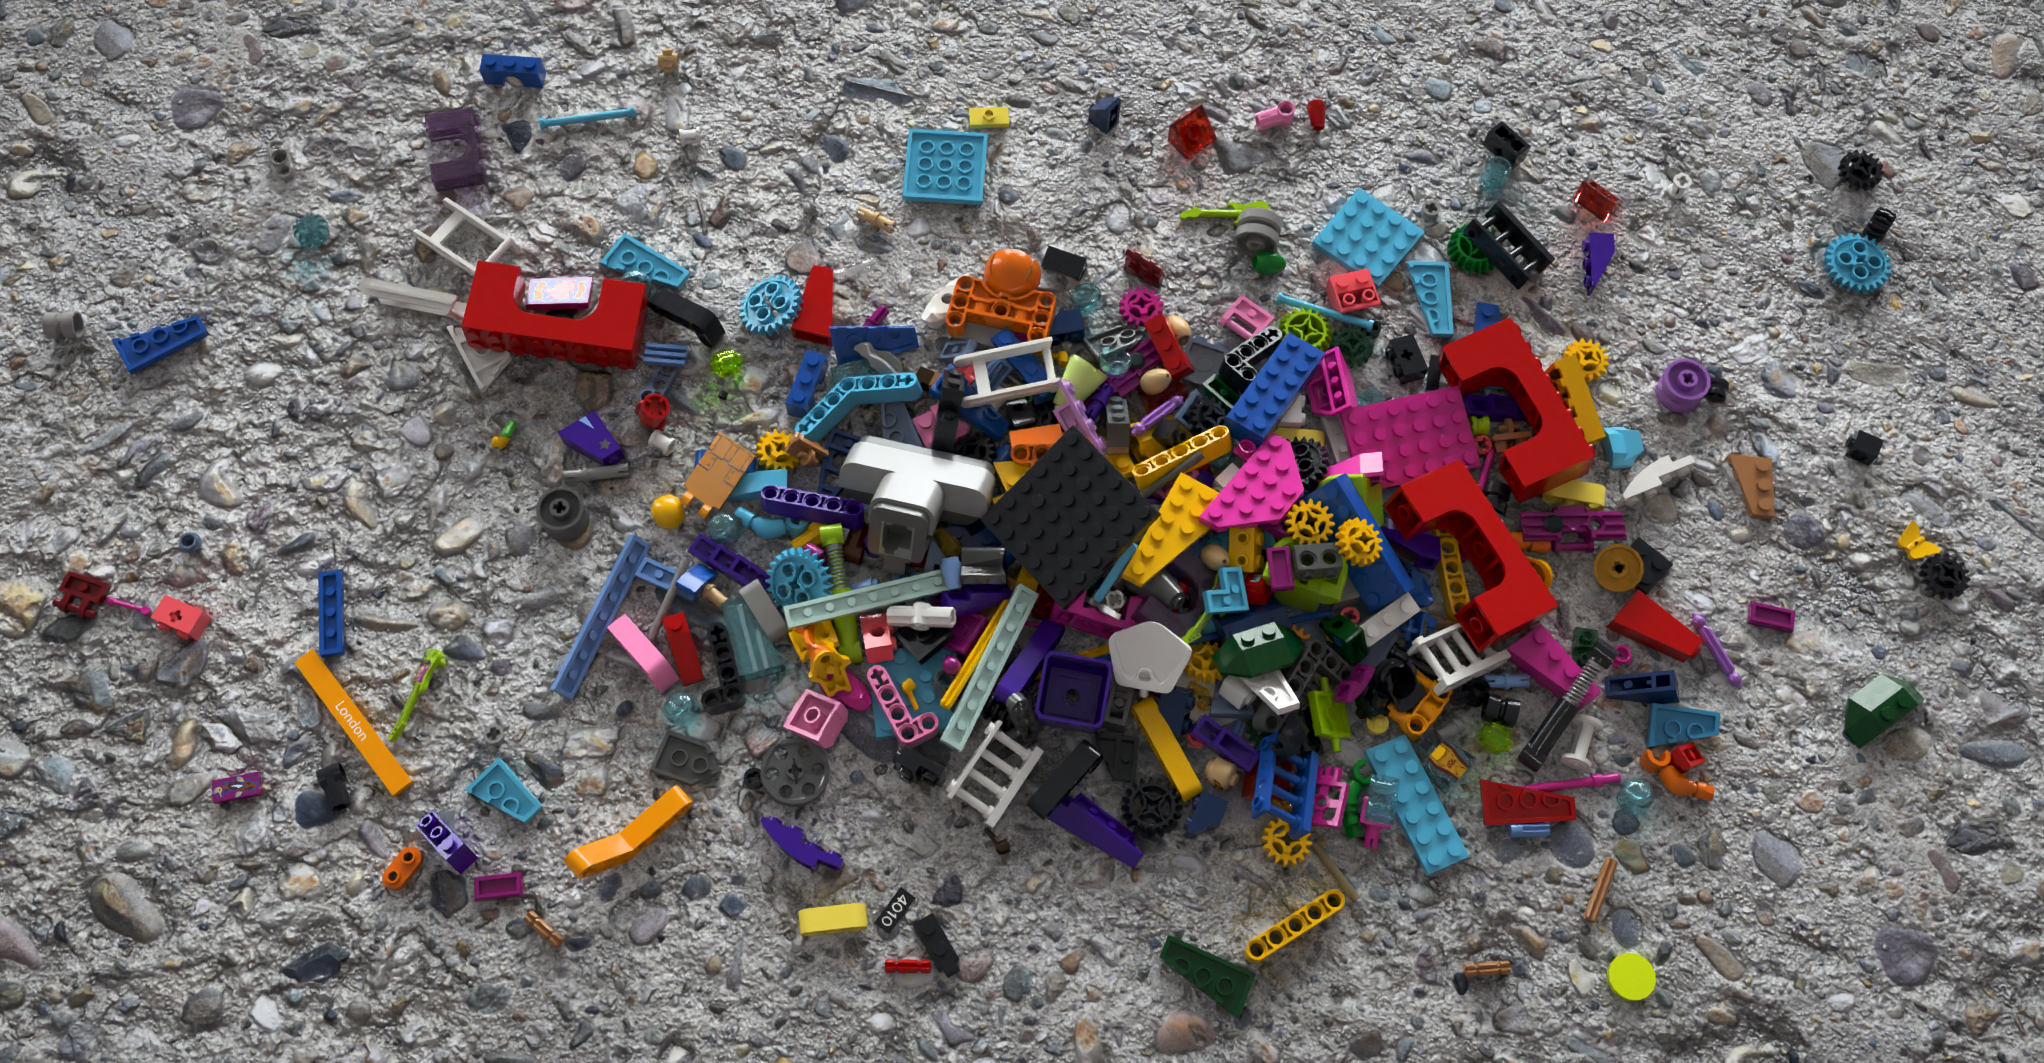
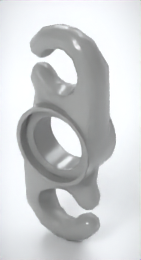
[266,139,295,180]

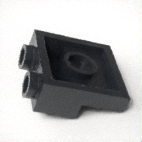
[892,746,946,788]

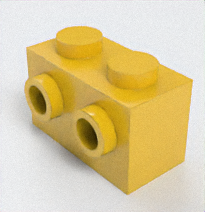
[1228,527,1265,573]

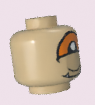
[1204,757,1240,791]

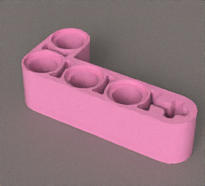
[607,614,679,694]
[867,665,939,749]

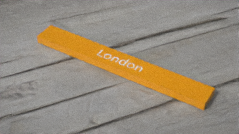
[294,649,414,797]

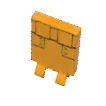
[679,432,756,519]

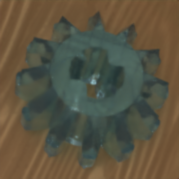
[292,212,330,248]

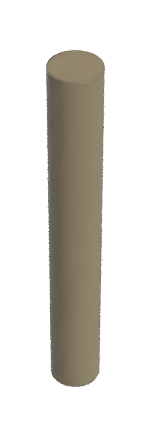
[1311,841,1361,903]

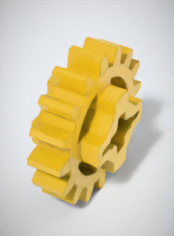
[1562,338,1609,383]
[755,429,800,472]
[1285,499,1335,545]
[1335,517,1383,567]
[1183,642,1223,685]
[1261,818,1312,867]

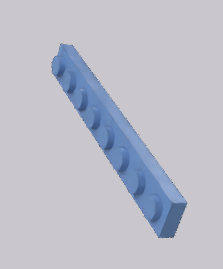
[550,535,651,700]

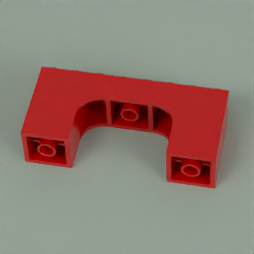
[461,261,649,370]
[1438,317,1596,504]
[1382,459,1559,653]

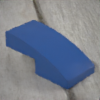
[675,563,719,596]

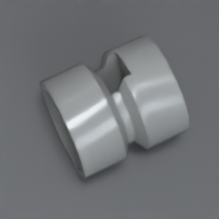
[42,311,84,340]

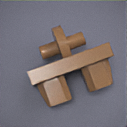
[1488,418,1532,453]
[785,432,829,468]

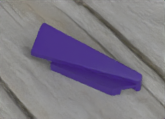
[1047,792,1144,868]

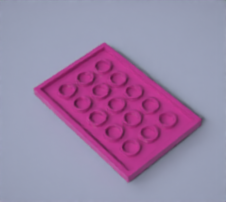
[1339,385,1481,490]

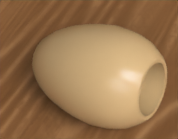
[1168,315,1192,346]
[1140,369,1171,395]
[1200,544,1230,571]

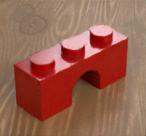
[1144,313,1195,381]

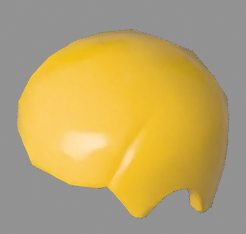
[651,494,686,529]

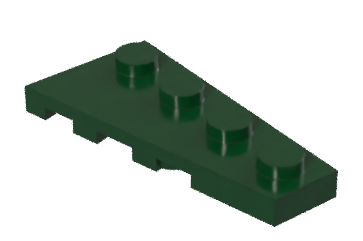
[1159,935,1256,1019]

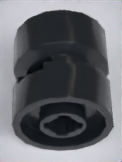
[1482,481,1512,520]
[1481,692,1520,728]

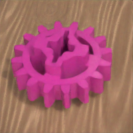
[1119,286,1164,329]

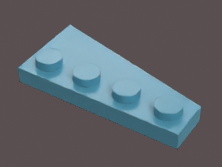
[599,233,691,291]
[1406,261,1454,338]

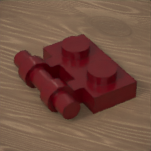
[1124,248,1164,289]
[52,571,112,619]

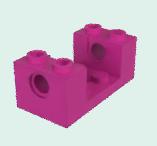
[1049,590,1152,640]

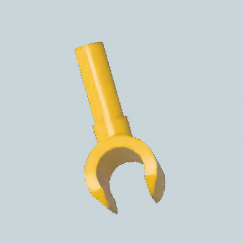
[1040,351,1069,367]
[901,678,920,711]

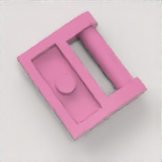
[1219,295,1275,340]

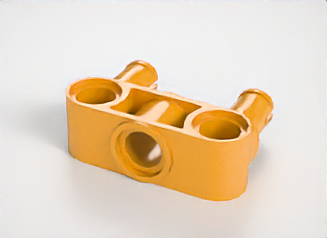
[1387,669,1453,741]

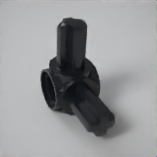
[1449,670,1491,708]

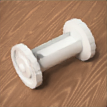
[1561,714,1603,771]

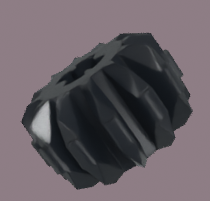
[1863,207,1896,243]

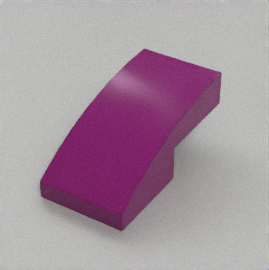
[1332,664,1375,704]

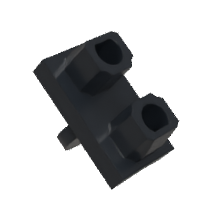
[1354,680,1390,719]

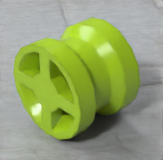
[1469,416,1490,437]

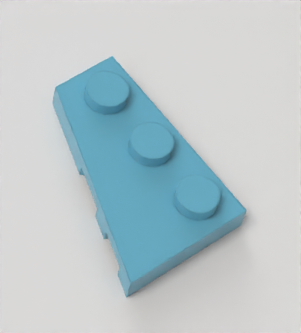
[465,758,544,824]

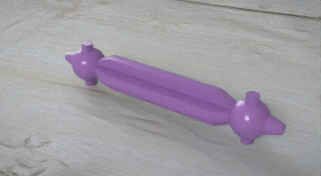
[1130,396,1184,436]
[1692,612,1742,690]

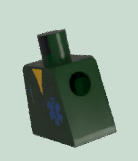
[1319,614,1368,667]

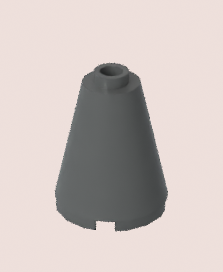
[1124,567,1185,611]

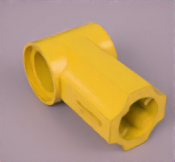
[789,522,826,549]

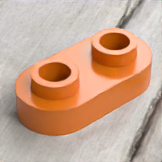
[382,846,424,891]

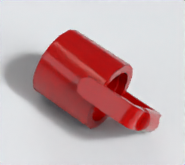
[634,393,670,431]

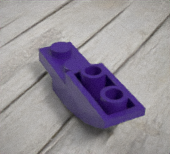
[760,816,845,872]

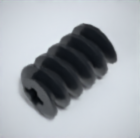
[980,694,1022,733]

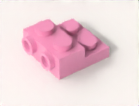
[911,404,970,449]

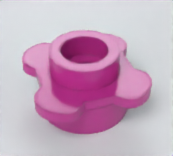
[1233,440,1257,462]
[1611,644,1633,668]

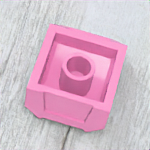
[783,689,848,749]

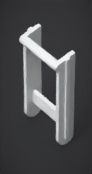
[412,197,521,277]
[359,278,467,323]
[953,337,1060,408]

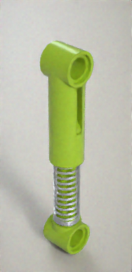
[819,523,863,664]

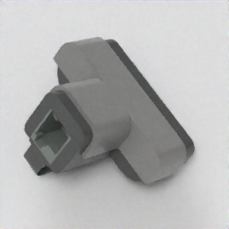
[838,436,995,577]

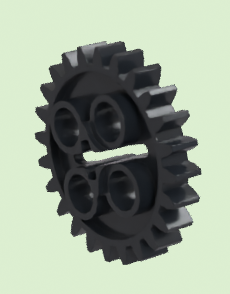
[1286,436,1330,491]

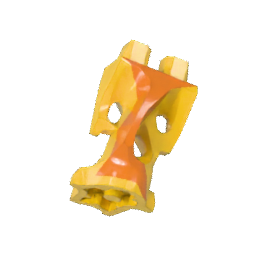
[788,620,852,698]

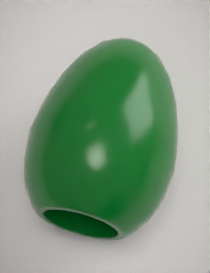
[1252,251,1286,275]

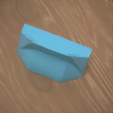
[1603,427,1644,470]

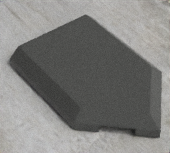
[1082,325,1147,362]
[649,730,721,787]

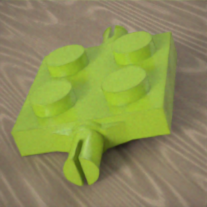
[1307,677,1352,753]

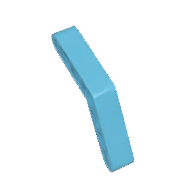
[794,373,923,442]

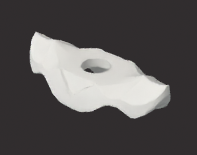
[921,273,972,329]

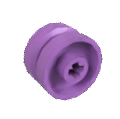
[1655,359,1711,413]

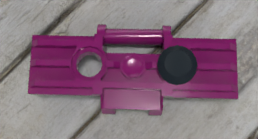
[1083,337,1163,410]
[1520,506,1627,553]

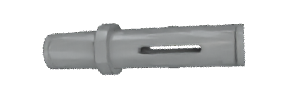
[563,463,630,484]

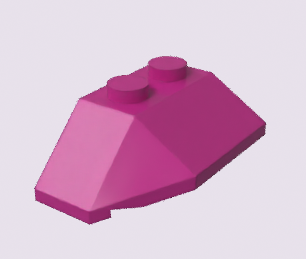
[1307,346,1358,416]

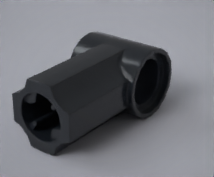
[316,762,351,811]

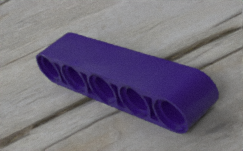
[760,485,865,530]
[993,618,1065,704]

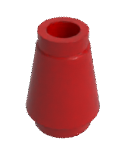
[1306,99,1326,131]

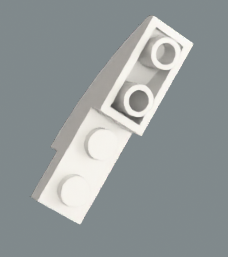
[1617,455,1695,507]

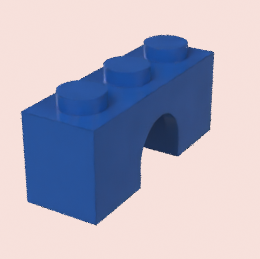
[479,54,546,88]
[785,350,829,419]

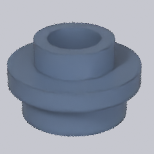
[179,532,202,554]

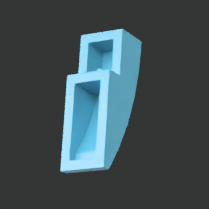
[727,469,789,501]

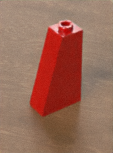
[791,265,835,347]
[1606,590,1704,663]

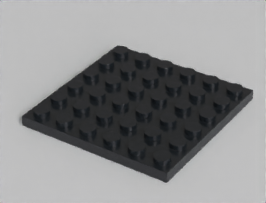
[980,425,1162,611]

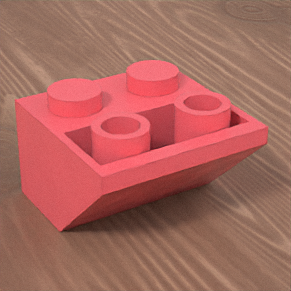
[1325,268,1381,314]

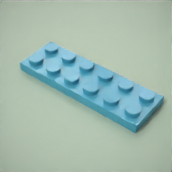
[1364,734,1470,876]

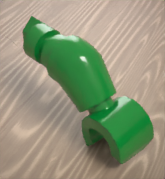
[1336,759,1375,839]

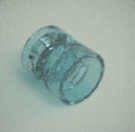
[1479,157,1512,194]

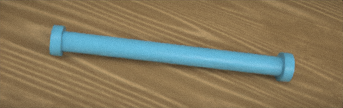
[539,106,636,130]
[1276,292,1375,332]

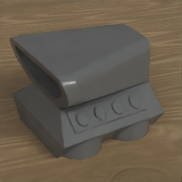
[961,546,1008,584]

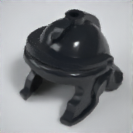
[1372,658,1425,712]

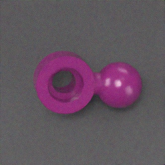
[943,654,964,675]

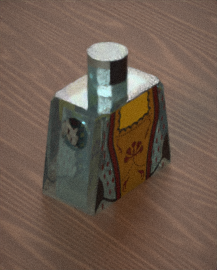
[1417,738,1477,795]

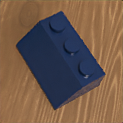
[1211,595,1292,645]

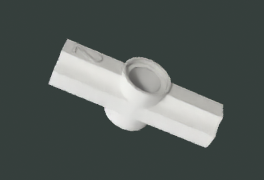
[886,602,956,631]

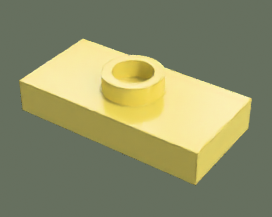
[969,107,1009,129]

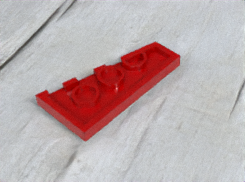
[1479,779,1577,826]

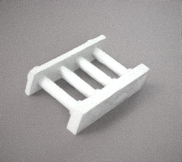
[1407,623,1511,696]
[945,720,1044,828]

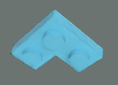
[1202,567,1249,615]

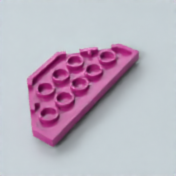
[1199,433,1304,532]

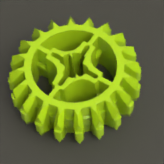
[1277,307,1333,352]

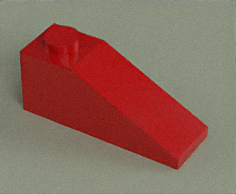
[662,612,705,687]

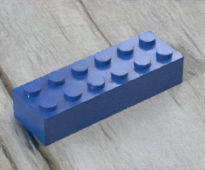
[1223,332,1325,449]
[1302,473,1416,613]

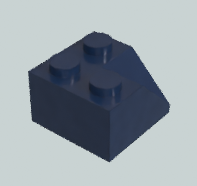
[941,518,1002,562]

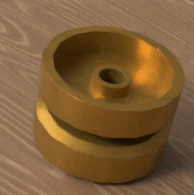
[1593,544,1644,593]

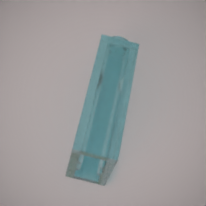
[721,597,785,683]

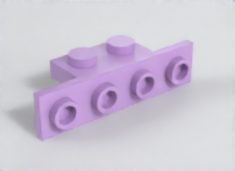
[1053,379,1108,455]

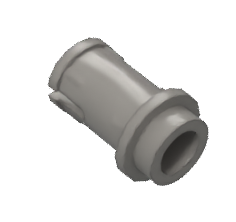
[1434,718,1465,743]

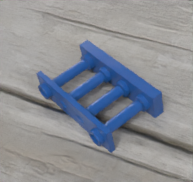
[1251,732,1319,840]

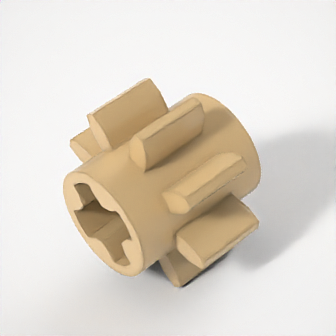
[658,48,680,73]

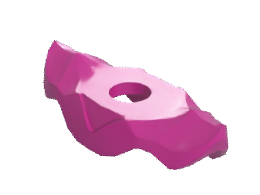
[810,666,873,712]

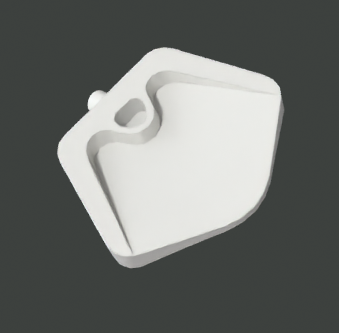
[1109,621,1192,697]

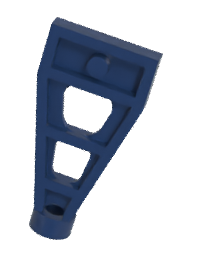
[817,428,862,497]

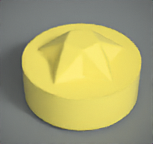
[1365,715,1389,735]

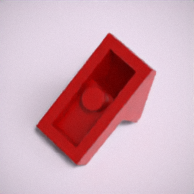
[1668,742,1706,775]

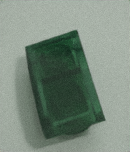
[1571,627,1598,670]

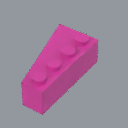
[1507,623,1601,713]

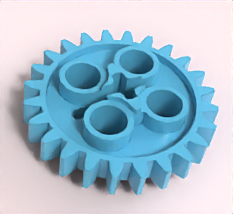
[1822,233,1892,295]
[738,274,803,337]
[765,547,834,613]

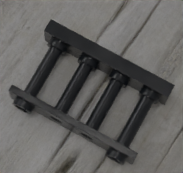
[1462,200,1555,290]

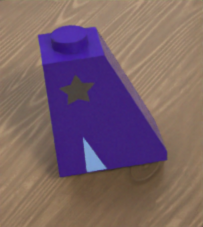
[558,410,624,466]

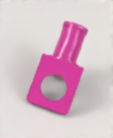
[1359,796,1391,850]

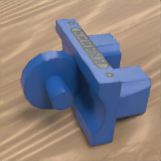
[1399,611,1437,652]

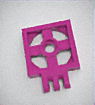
[1311,766,1350,829]

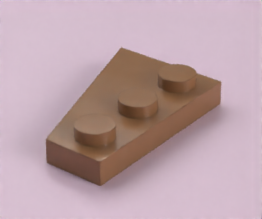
[1726,454,1775,520]

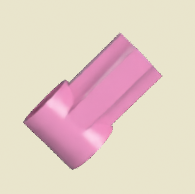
[1254,101,1295,131]

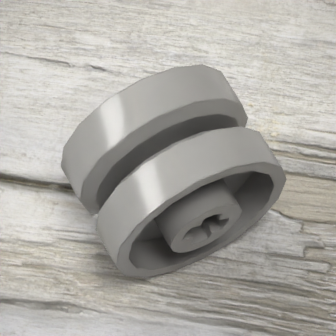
[1234,208,1283,256]

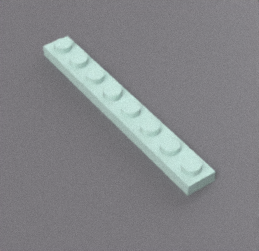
[783,569,962,630]
[940,583,1039,752]

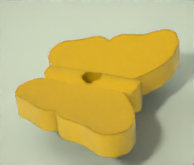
[1897,521,1941,561]

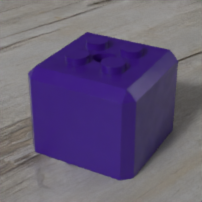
[1034,651,1113,734]

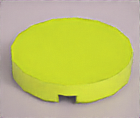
[1607,953,1656,1001]

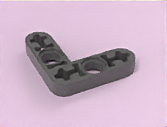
[979,692,1039,768]

